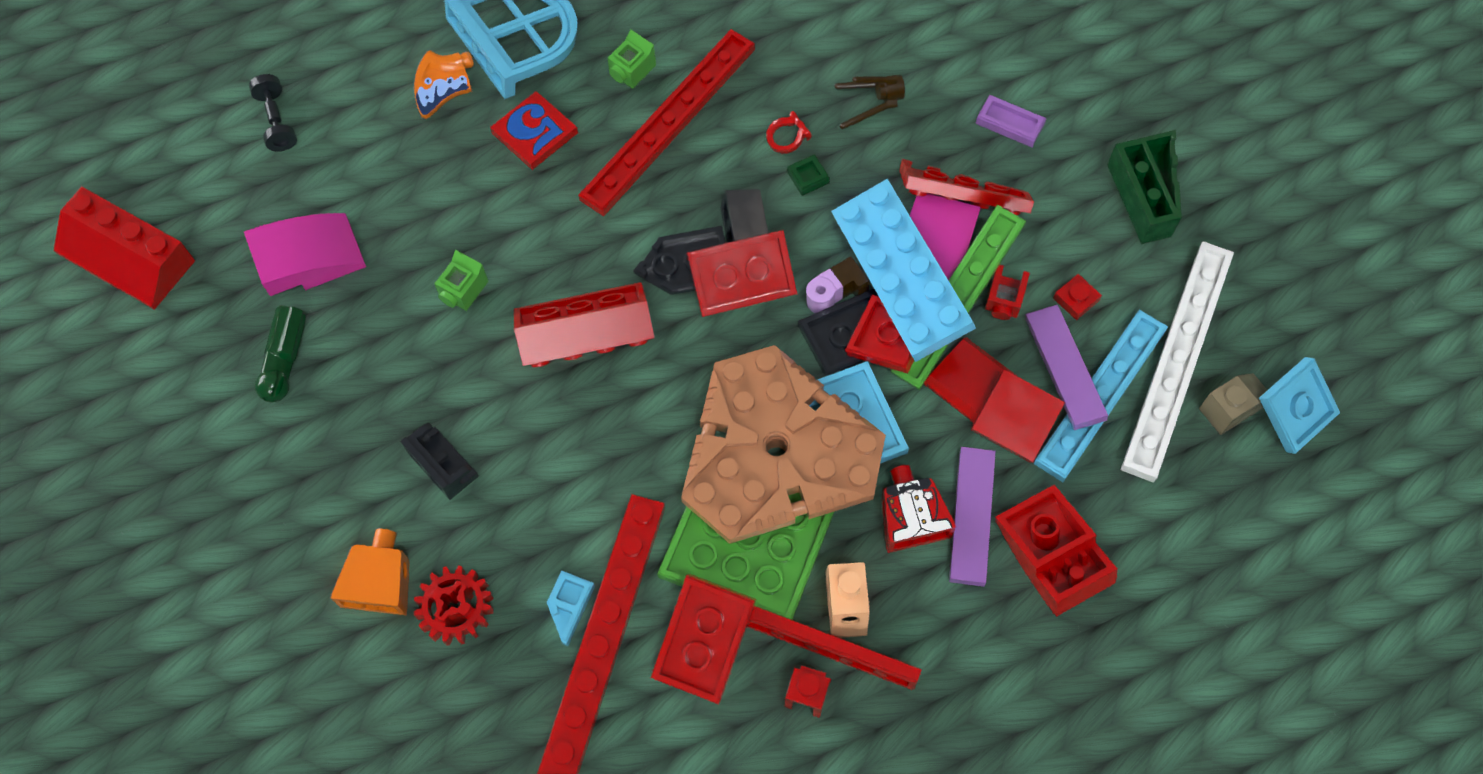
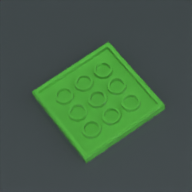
[657,493,835,620]

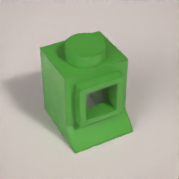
[607,29,656,89]
[434,250,489,311]

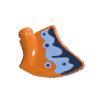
[414,50,474,119]

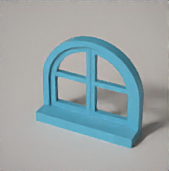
[445,0,577,99]

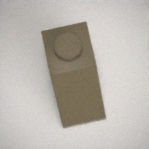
[1199,373,1267,435]

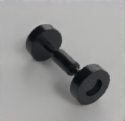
[249,74,297,152]

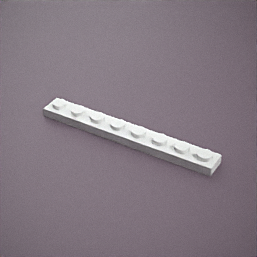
[1120,241,1234,483]

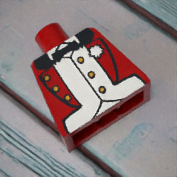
[881,465,956,553]

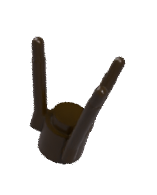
[835,75,905,129]

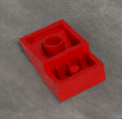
[995,484,1118,617]

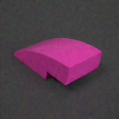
[910,193,981,281]
[244,213,366,296]

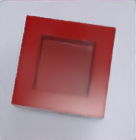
[1053,274,1102,320]

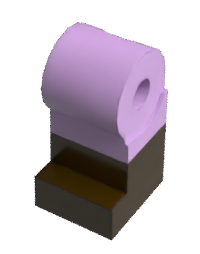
[806,256,869,313]

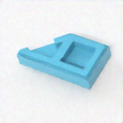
[547,570,595,646]

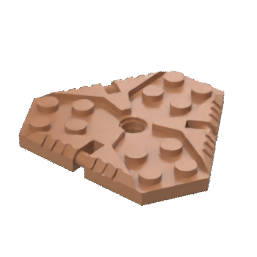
[681,345,886,544]

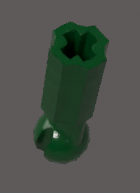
[255,305,306,403]

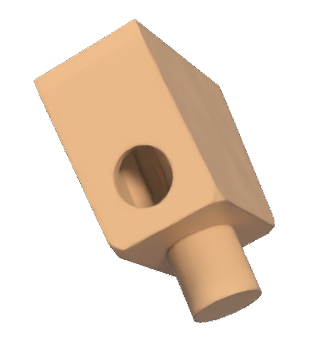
[825,562,869,638]

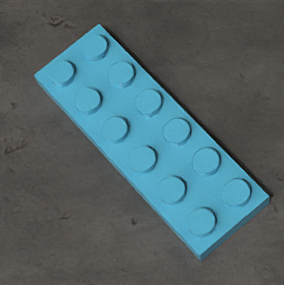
[831,179,976,362]

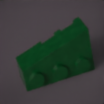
[1107,130,1182,244]

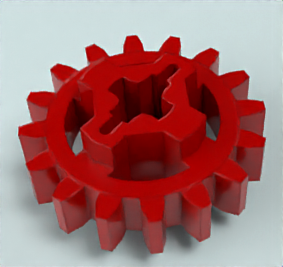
[414,565,494,646]

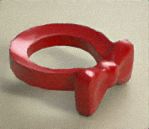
[766,111,812,154]

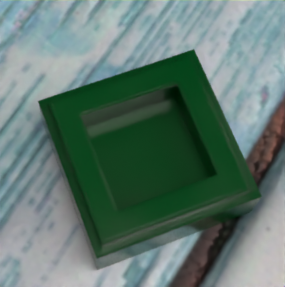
[787,154,830,196]

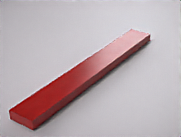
[578,29,755,216]

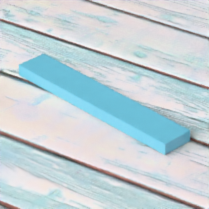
[1034,310,1168,483]

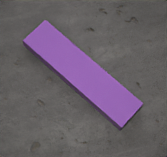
[1026,304,1108,430]
[949,447,996,587]

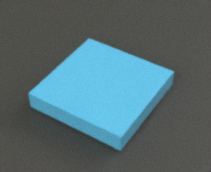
[1259,357,1340,454]

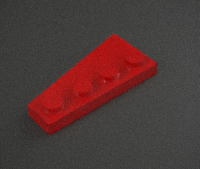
[899,159,1034,215]

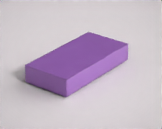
[976,95,1046,147]

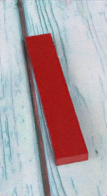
[747,606,922,690]

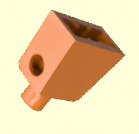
[331,529,410,616]

